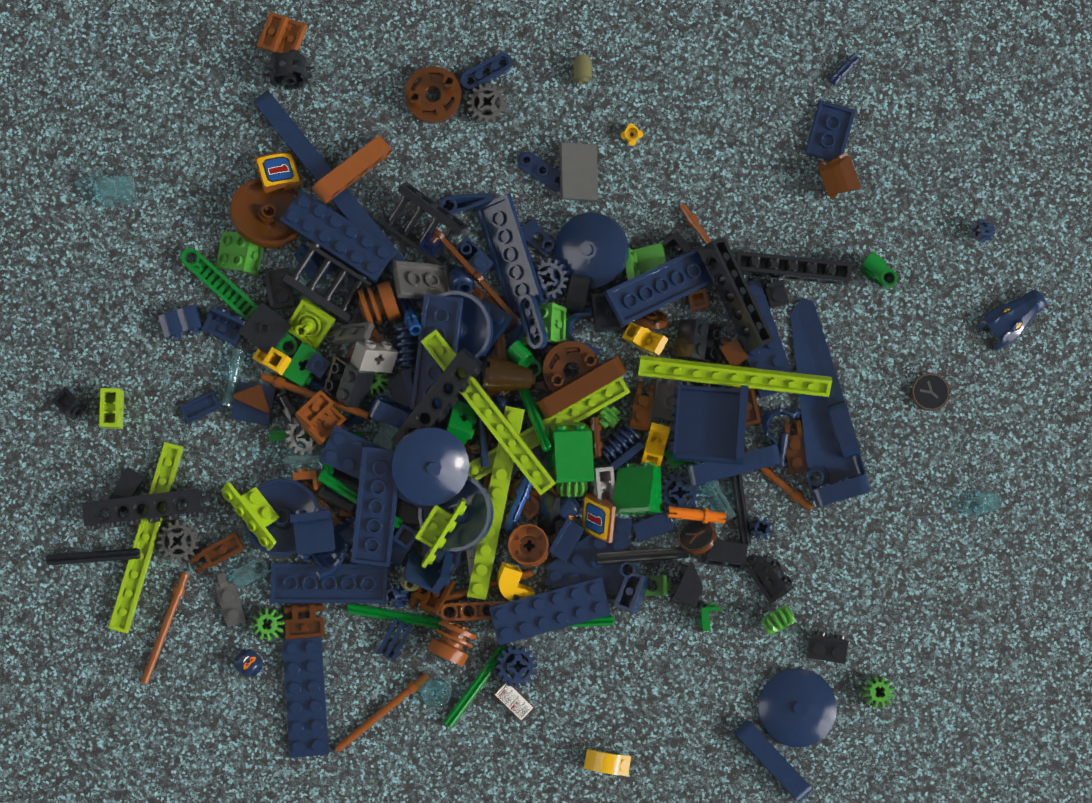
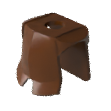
[818,152,861,200]

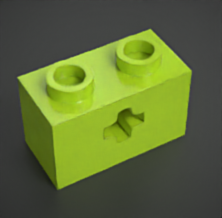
[99,388,124,429]

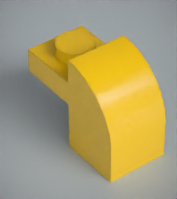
[622,322,668,355]
[252,347,292,376]
[641,422,671,467]
[497,562,535,601]
[584,749,631,776]

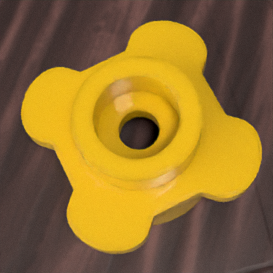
[620,123,643,146]

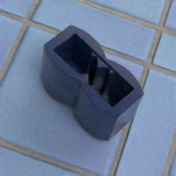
[158,305,203,341]

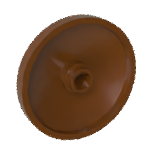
[229,178,299,248]

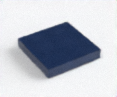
[231,381,277,426]

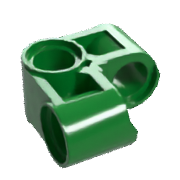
[860,251,898,289]
[507,340,542,380]

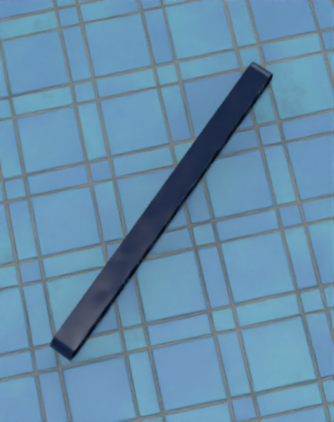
[253,90,424,312]

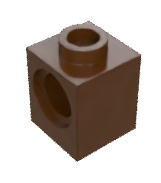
[718,338,748,366]

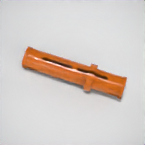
[667,506,726,524]

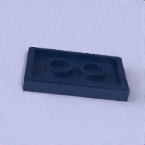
[804,100,856,161]

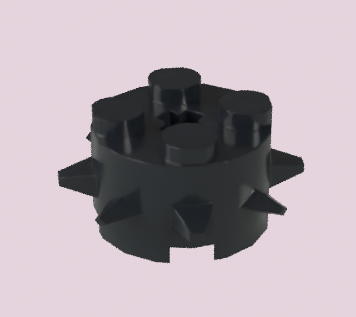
[264,49,314,90]

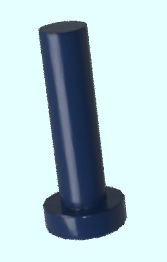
[774,432,789,467]

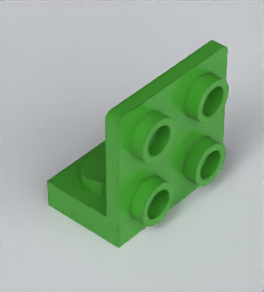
[215,231,264,276]
[625,243,666,280]
[521,303,567,345]

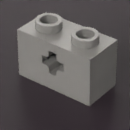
[350,340,398,373]
[588,467,615,504]

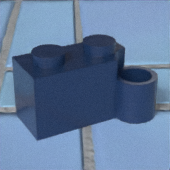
[614,562,651,614]

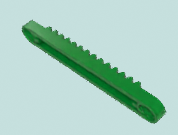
[181,248,298,357]

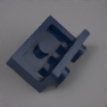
[201,307,245,347]

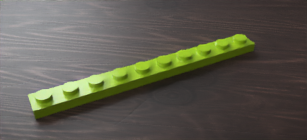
[421,329,556,496]
[638,355,832,397]
[468,377,630,480]
[467,406,525,600]
[108,442,184,634]

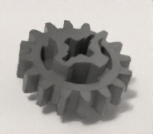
[467,83,508,125]
[284,417,324,456]
[157,520,200,563]

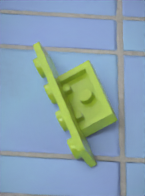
[221,482,279,551]
[415,498,467,568]

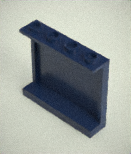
[669,380,748,465]

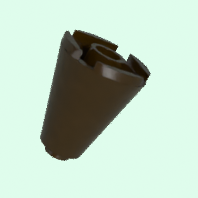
[484,355,536,393]

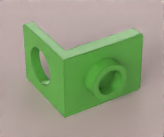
[644,575,671,596]

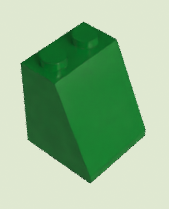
[547,422,594,483]
[613,462,662,515]

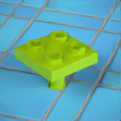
[288,298,336,350]

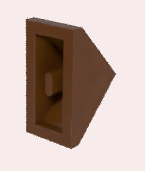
[232,384,272,415]

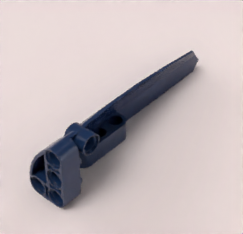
[790,298,872,508]

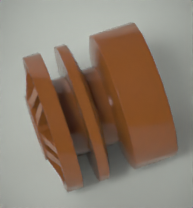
[358,280,402,327]
[508,524,551,568]
[427,619,477,666]

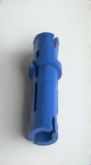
[399,298,422,336]
[502,475,532,532]

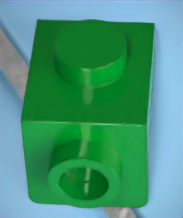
[697,603,721,631]

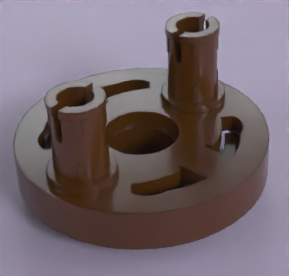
[405,66,461,124]
[542,341,600,392]

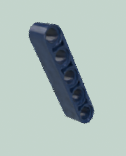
[368,395,446,431]
[686,444,782,487]
[733,719,813,803]

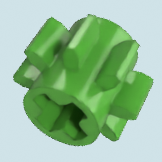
[597,406,621,430]

